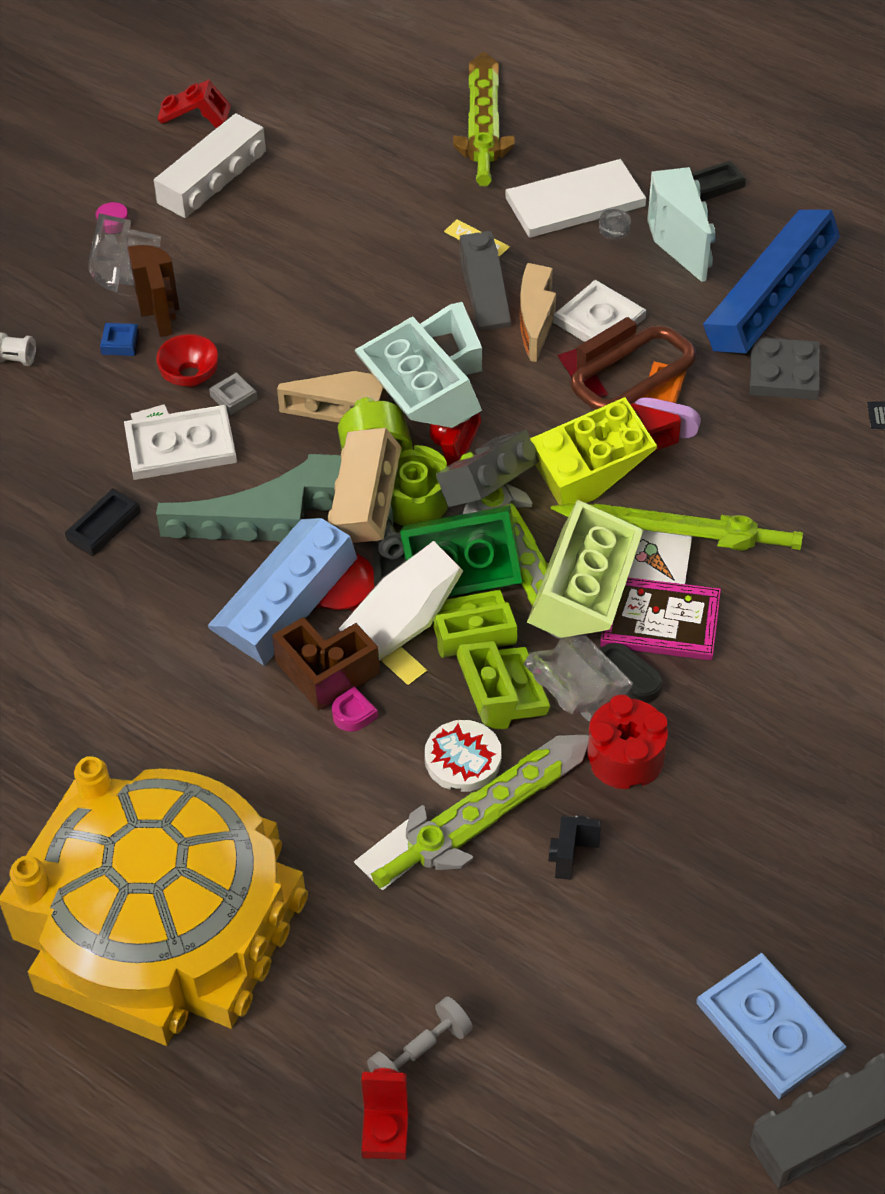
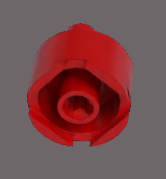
[587,695,668,789]

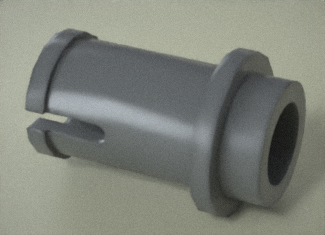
[377,517,404,559]

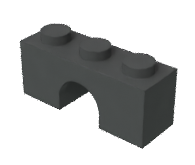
[436,429,539,507]

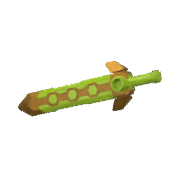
[453,52,514,186]

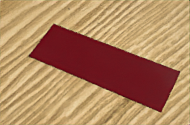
[557,348,609,397]

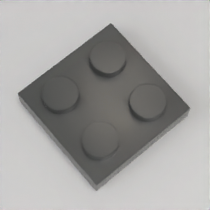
[749,337,819,400]

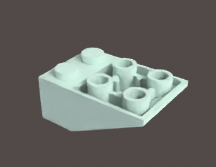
[648,167,716,282]

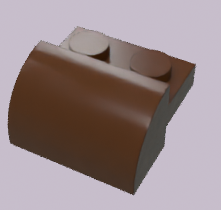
[127,245,180,337]

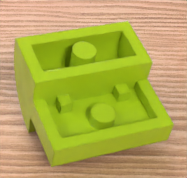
[432,590,517,658]
[457,641,550,729]

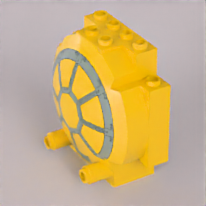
[0,756,308,1046]

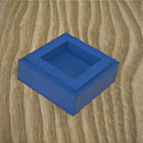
[100,323,139,356]

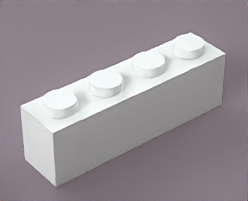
[153,113,266,218]

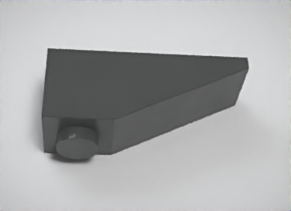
[460,231,511,331]

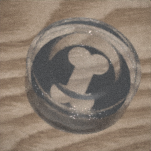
[599,209,631,239]

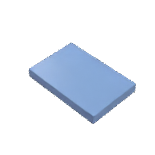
[696,953,846,1100]

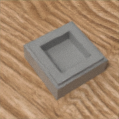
[209,372,258,416]

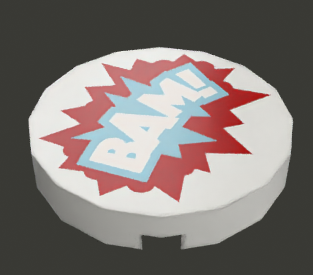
[425,720,501,792]

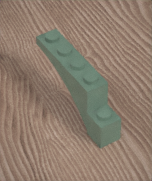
[156,454,342,542]

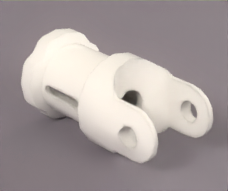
[0,332,36,366]

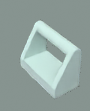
[420,302,482,375]

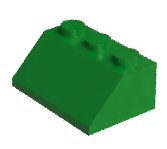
[400,505,523,596]

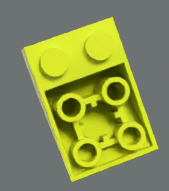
[530,397,657,505]

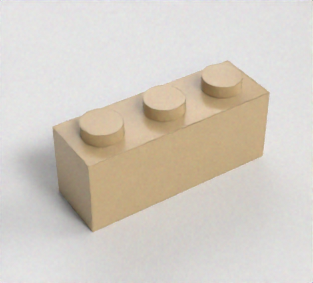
[328,428,401,543]

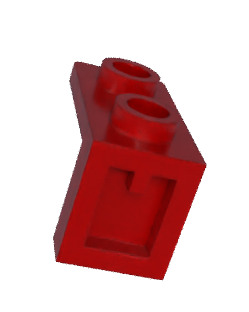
[157,79,231,129]
[361,1068,409,1160]

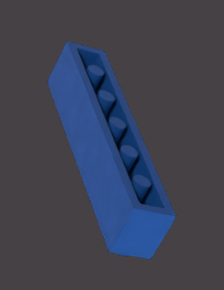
[703,210,840,353]

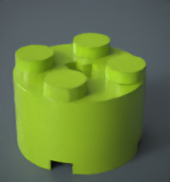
[338,397,413,451]
[390,445,448,526]

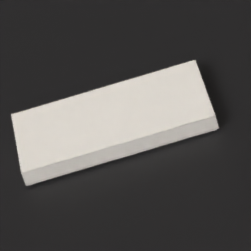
[506,159,646,238]

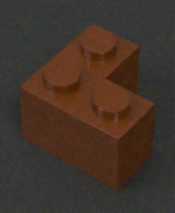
[272,616,380,711]

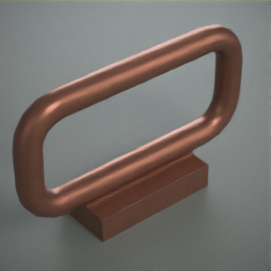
[570,316,697,410]

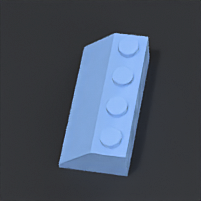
[208,518,357,666]

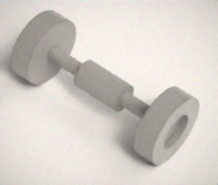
[367,996,473,1073]

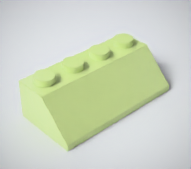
[527,500,643,638]

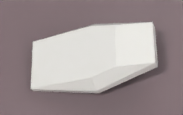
[339,541,463,661]

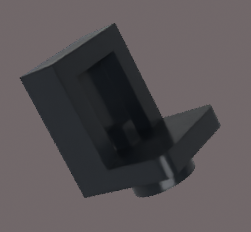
[548,815,602,880]

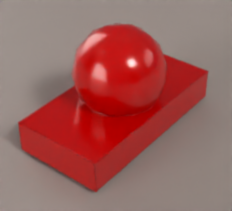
[429,412,482,467]

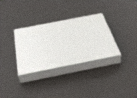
[124,405,237,480]

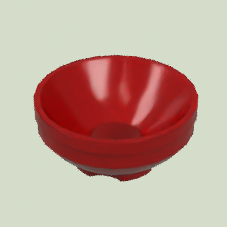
[156,334,218,387]

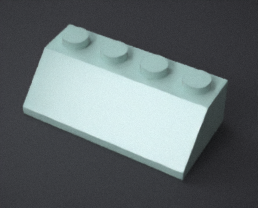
[355,317,482,428]

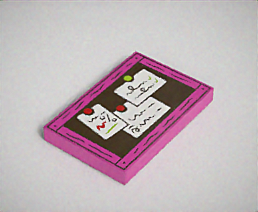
[600,577,721,661]

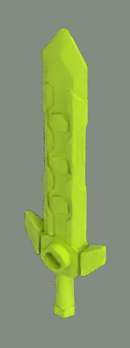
[551,503,803,551]

